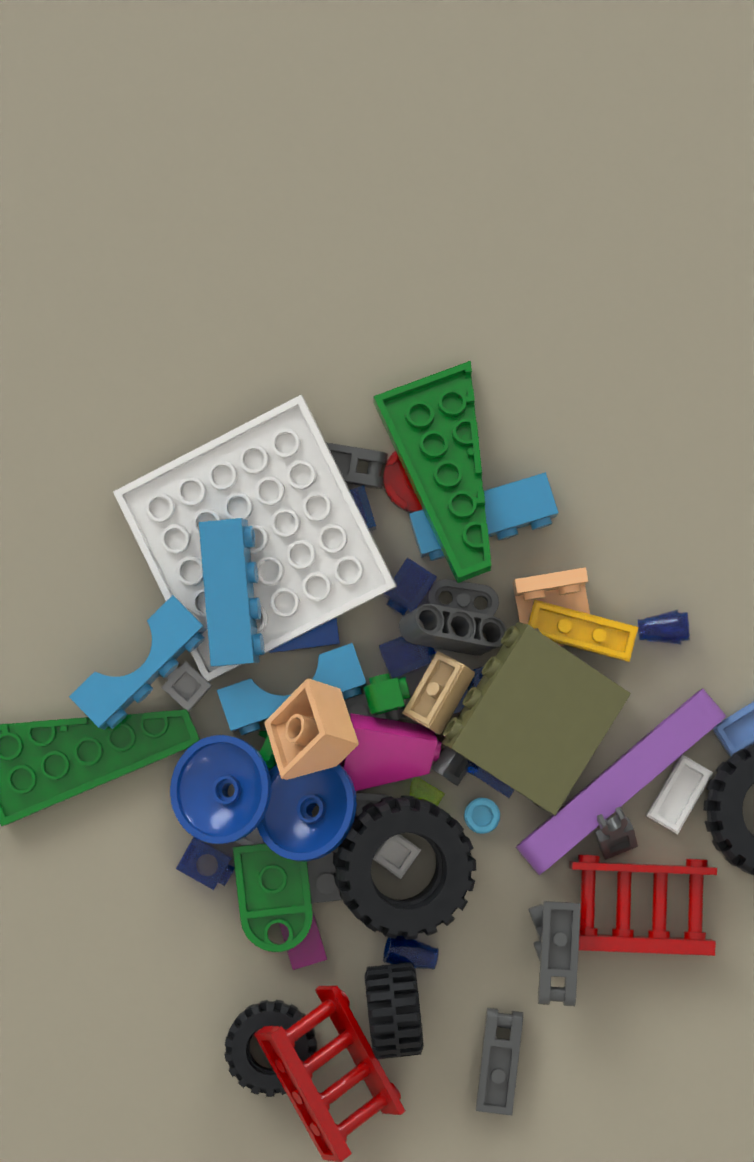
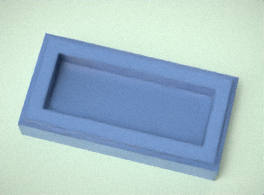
[712,701,754,757]

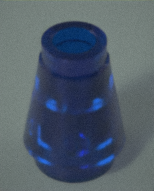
[638,609,690,645]
[383,936,439,970]

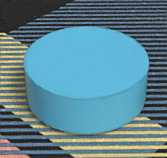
[464,798,500,834]

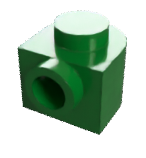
[364,673,411,715]

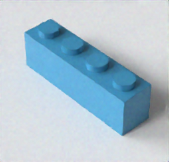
[409,472,558,561]
[199,518,264,667]

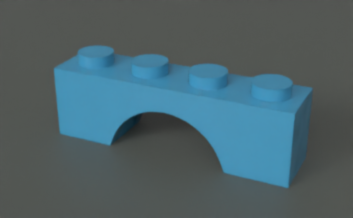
[69,595,207,730]
[217,643,367,736]

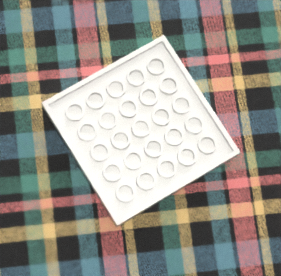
[113,395,397,682]

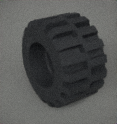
[365,962,424,1059]
[224,1000,317,1097]

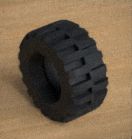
[703,744,754,875]
[332,795,476,940]

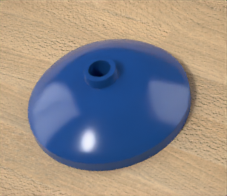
[170,735,271,844]
[257,764,357,861]

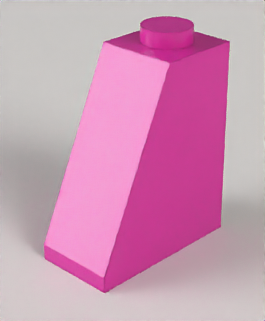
[339,713,441,791]

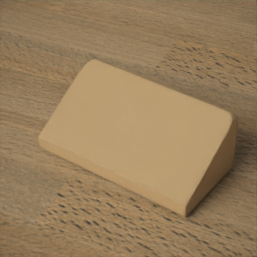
[402,651,475,734]

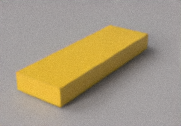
[528,600,638,662]

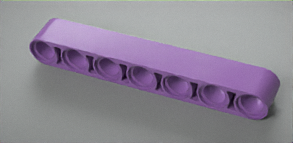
[515,688,726,875]

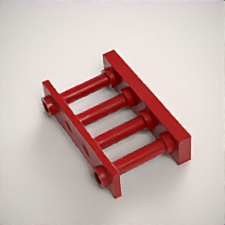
[569,855,717,956]
[254,986,406,1162]

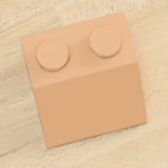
[264,678,359,780]

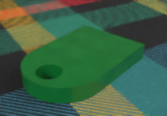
[233,843,313,952]

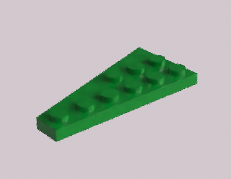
[373,361,492,583]
[0,709,200,827]

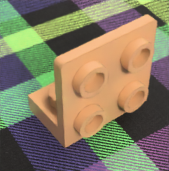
[512,567,590,647]

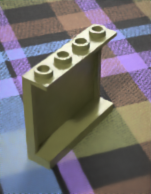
[441,622,631,816]

